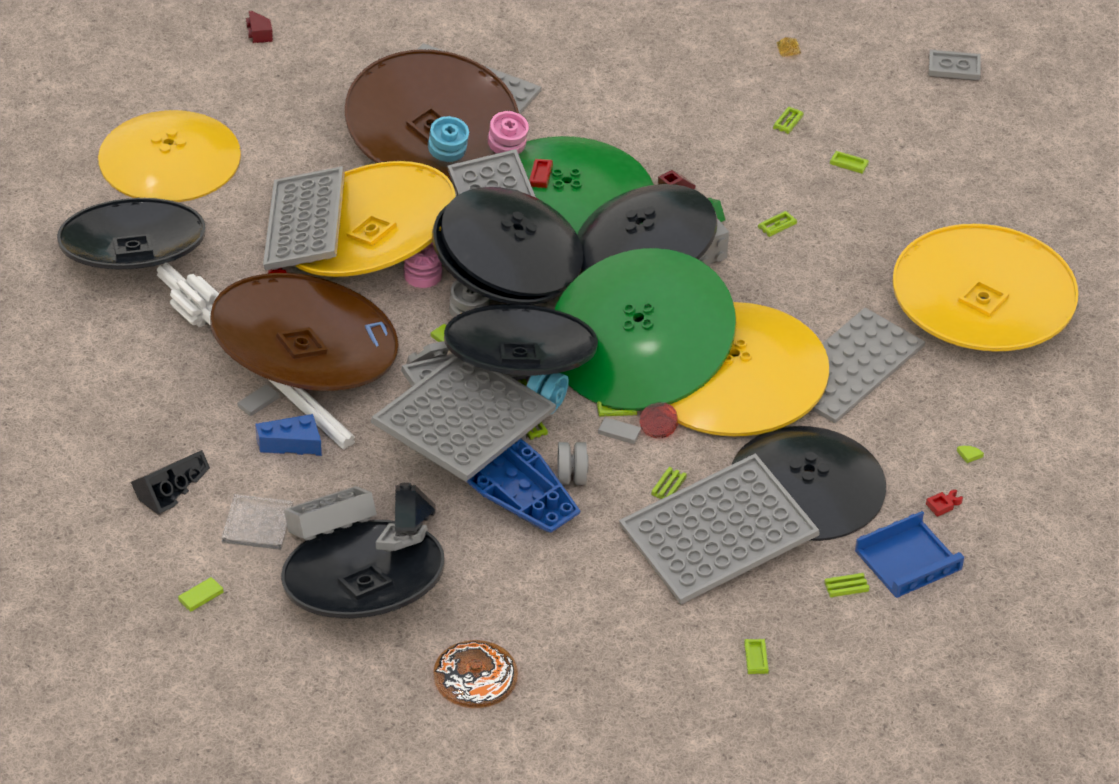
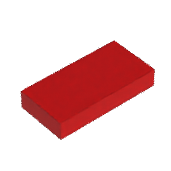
[529,159,553,188]

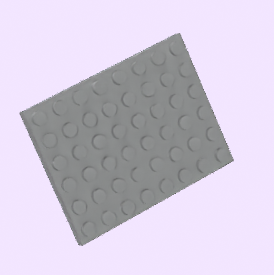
[371,355,556,481]
[619,453,819,604]

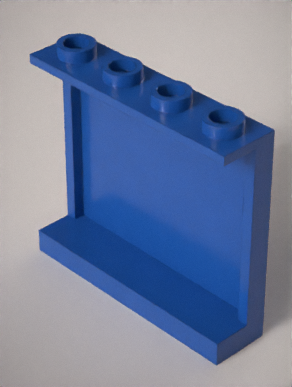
[855,511,964,598]

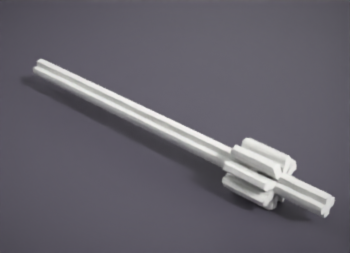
[156,263,355,450]

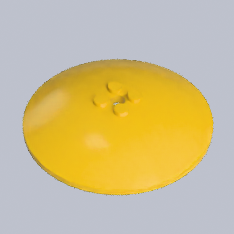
[98,110,241,202]

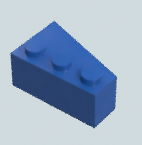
[255,414,322,456]

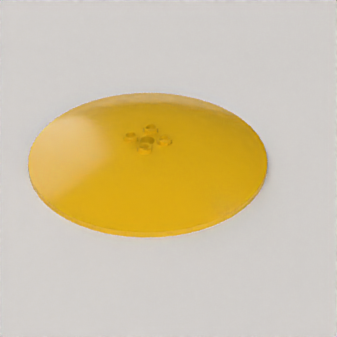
[295,161,456,277]
[893,224,1078,351]
[657,302,829,436]

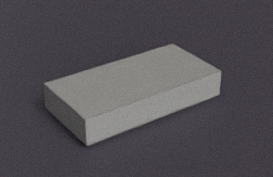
[237,384,279,416]
[598,417,641,444]

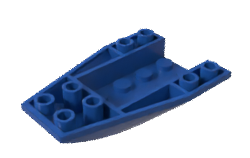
[466,438,580,533]

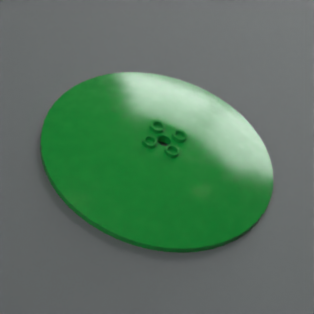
[518,136,654,234]
[554,248,736,411]

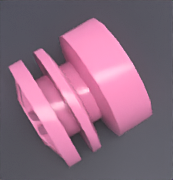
[404,242,442,288]

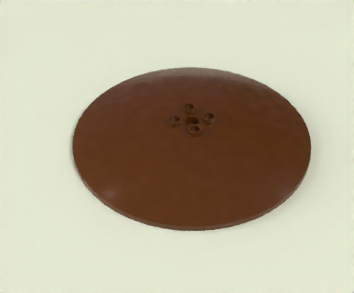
[344,49,519,182]
[210,273,398,391]

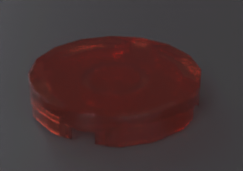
[639,402,678,438]

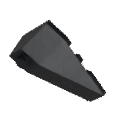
[131,450,210,514]
[395,482,435,531]

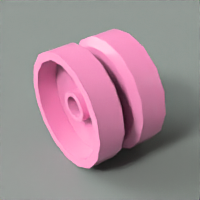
[488,111,529,154]

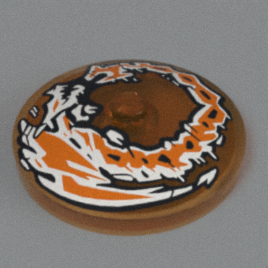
[434,640,518,708]

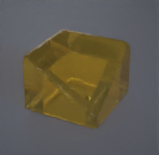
[777,37,801,57]

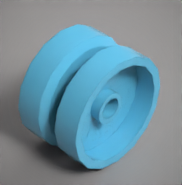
[428,116,469,162]
[526,373,569,414]

